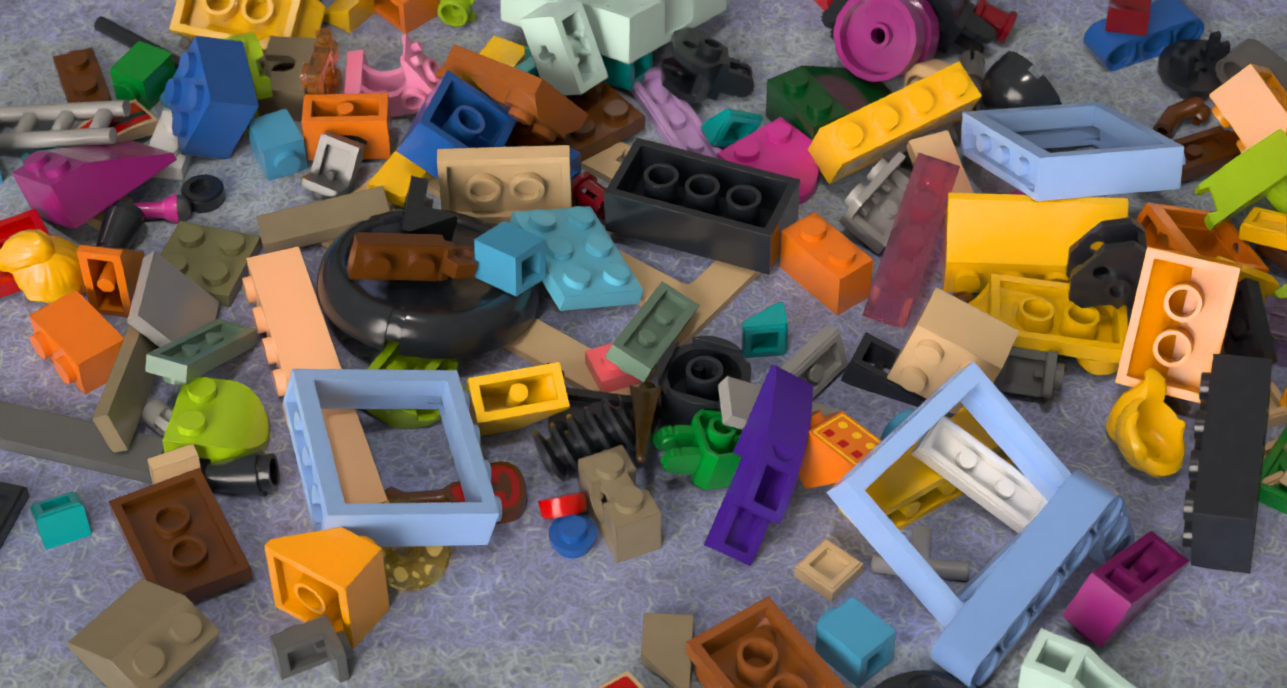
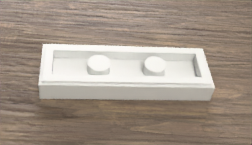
[911,415,1048,533]

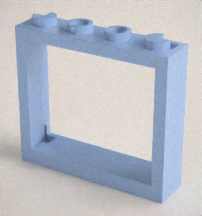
[960,102,1186,201]
[826,361,1071,627]
[283,369,502,547]

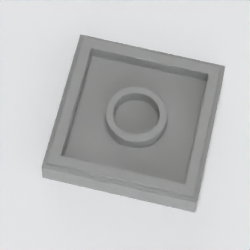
[127,251,219,347]

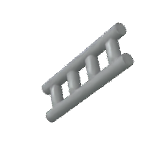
[0,100,131,150]

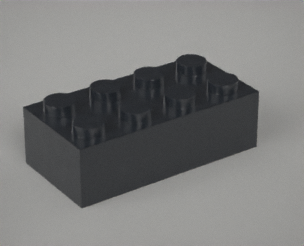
[604,137,800,275]
[1182,353,1272,573]

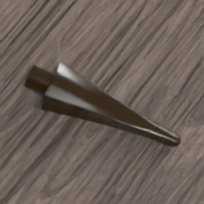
[630,382,663,463]

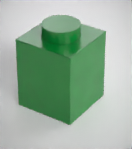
[110,41,176,111]

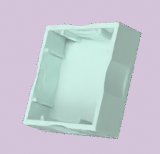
[501,0,727,64]

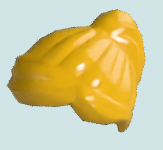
[0,229,86,304]
[1105,368,1186,478]

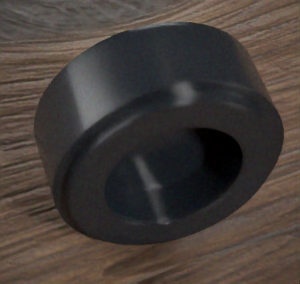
[181,174,225,213]

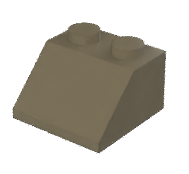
[66,579,221,688]

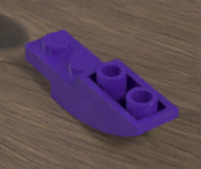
[704,365,813,566]

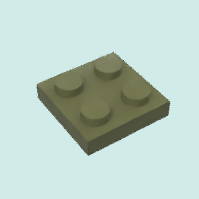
[160,221,262,307]

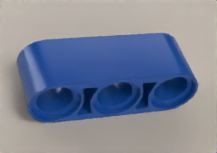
[1083,0,1204,72]

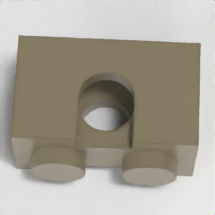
[257,36,322,122]
[578,445,661,564]

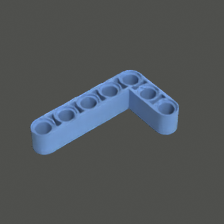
[930,469,1135,688]

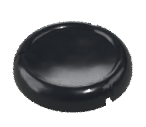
[316,209,540,359]

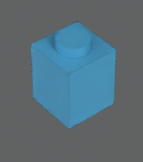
[247,109,308,181]
[474,221,546,297]
[815,596,896,688]

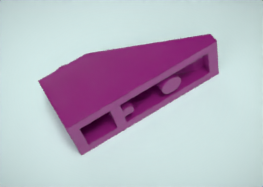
[1062,531,1189,648]

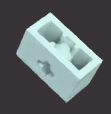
[519,0,608,95]

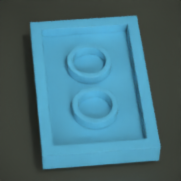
[510,206,644,311]

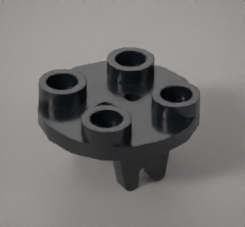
[1157,31,1230,100]

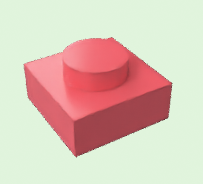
[585,342,642,393]

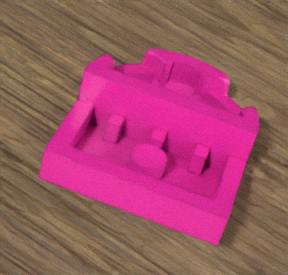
[717,117,819,205]

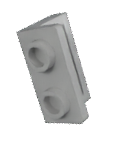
[838,151,930,255]

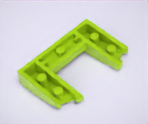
[1194,128,1287,307]

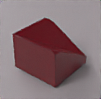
[1105,0,1151,36]

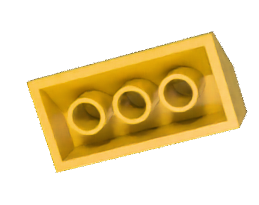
[942,192,1129,293]

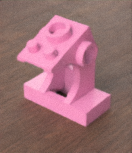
[344,34,440,117]

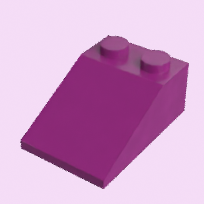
[12,141,177,230]

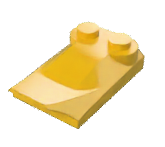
[169,0,325,52]
[967,273,1128,376]

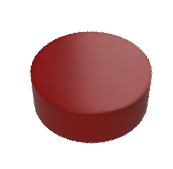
[538,491,588,519]

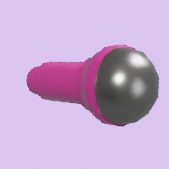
[133,194,191,224]

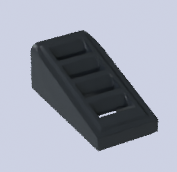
[840,332,926,407]

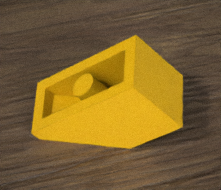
[465,362,570,436]

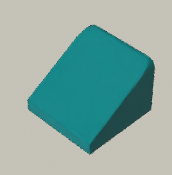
[701,108,764,148]
[741,302,788,358]
[30,491,91,550]

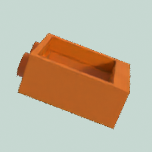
[1136,202,1269,273]

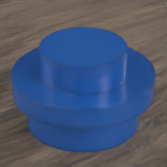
[549,514,597,558]

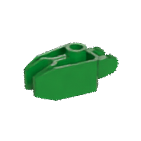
[653,409,743,490]

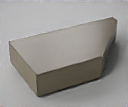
[641,613,694,688]

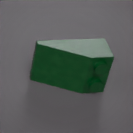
[766,65,892,141]

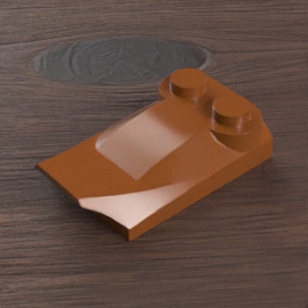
[436,44,588,143]
[685,596,847,688]

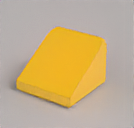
[323,0,375,34]

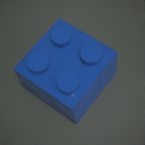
[164,36,259,159]
[397,70,517,179]

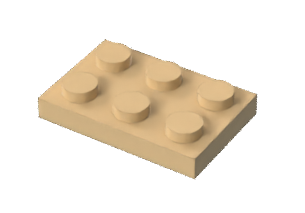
[437,145,572,223]

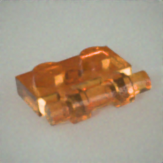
[301,28,343,95]

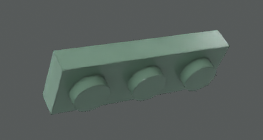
[605,281,700,383]
[145,319,257,385]

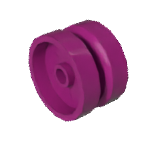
[833,0,940,82]

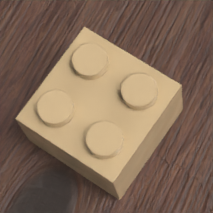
[887,287,1019,414]

